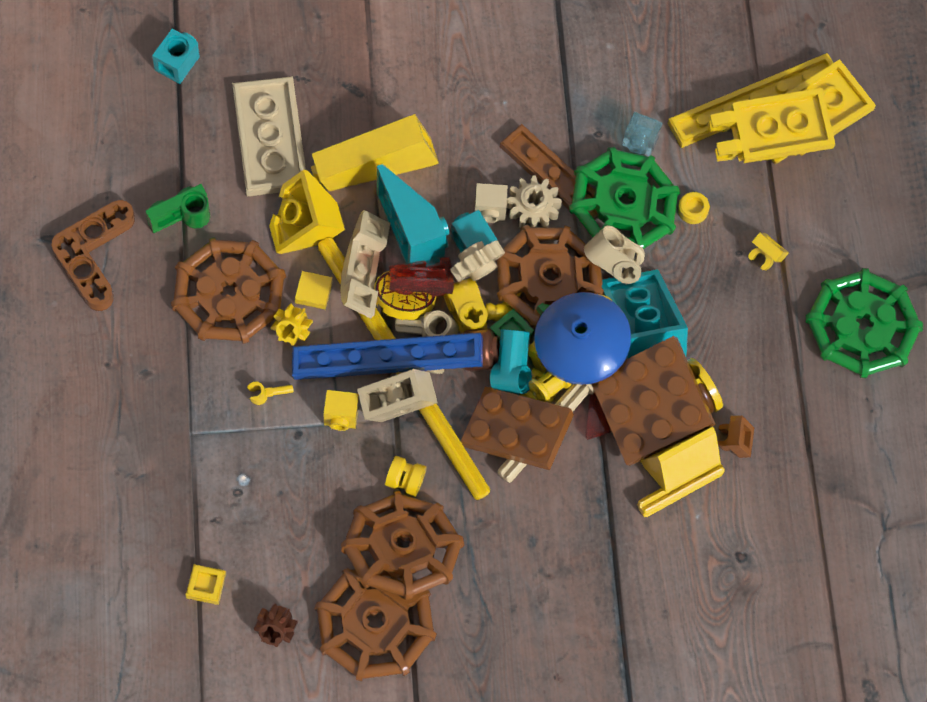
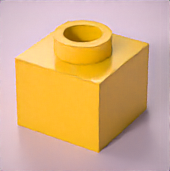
[323,390,359,431]

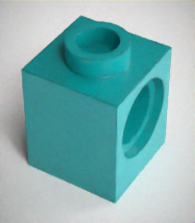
[152,28,200,84]
[451,210,497,253]

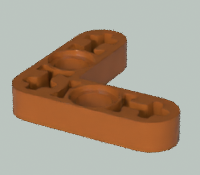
[51,200,135,311]

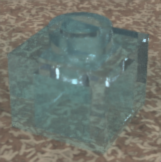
[622,112,663,156]

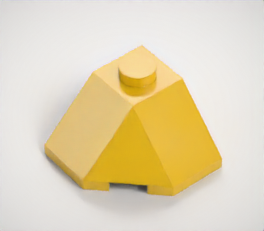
[269,170,345,254]

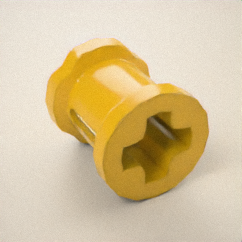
[528,372,571,403]

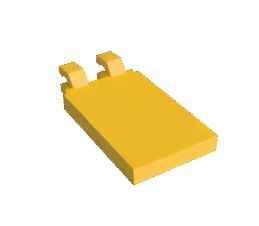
[771,59,876,164]
[708,88,835,163]

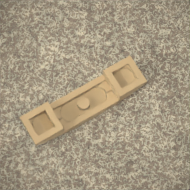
[340,210,390,318]

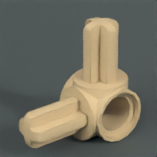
[395,310,459,374]

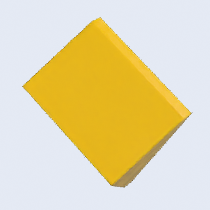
[640,427,721,493]

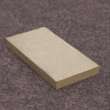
[232,76,306,197]

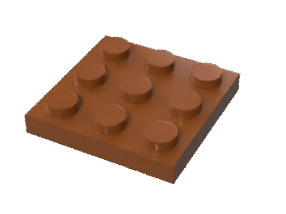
[592,336,716,466]

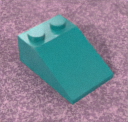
[376,164,449,271]
[602,269,688,359]

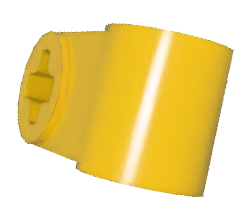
[442,277,488,334]

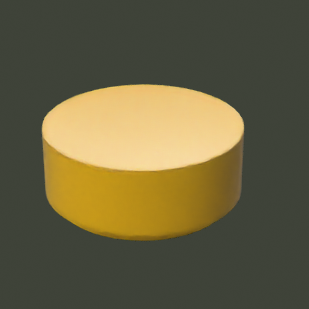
[678,192,710,224]

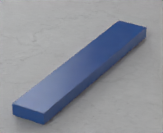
[292,333,483,380]

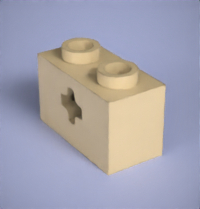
[357,369,438,422]

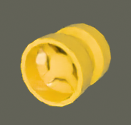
[385,455,427,497]

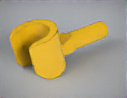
[247,382,294,405]

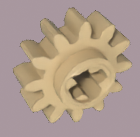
[507,176,562,228]
[450,240,505,282]

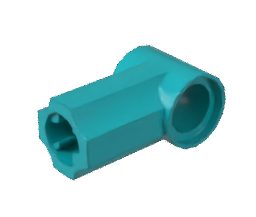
[490,329,532,394]

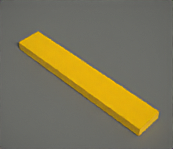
[667,53,833,148]

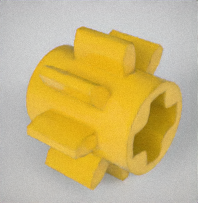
[271,304,313,346]

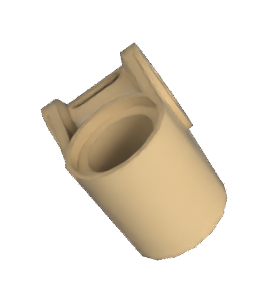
[584,225,645,284]

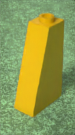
[311,114,439,191]

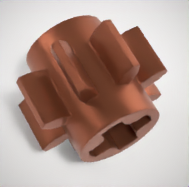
[254,604,298,647]

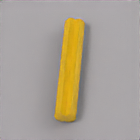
[637,464,724,517]

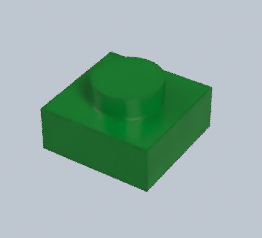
[490,309,534,339]

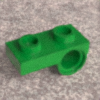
[145,184,210,234]

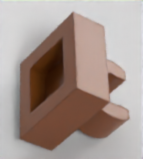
[717,415,754,458]

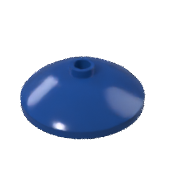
[535,292,631,385]

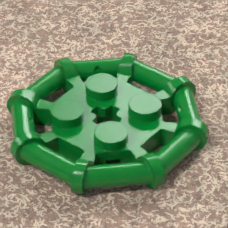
[569,147,680,254]
[805,268,923,378]

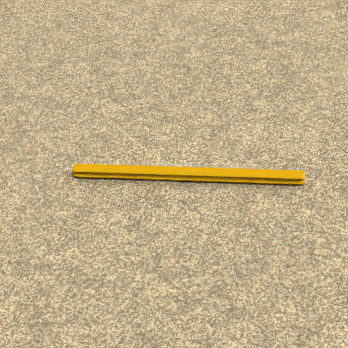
[318,237,490,500]

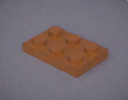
[461,386,574,470]

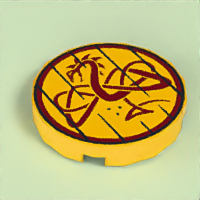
[374,269,437,320]

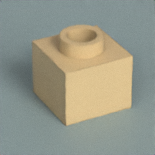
[475,183,508,223]

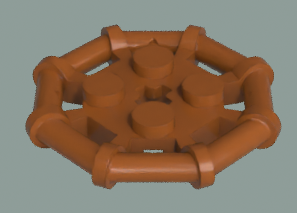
[495,225,604,328]
[171,237,286,344]
[341,491,464,600]
[314,567,437,682]

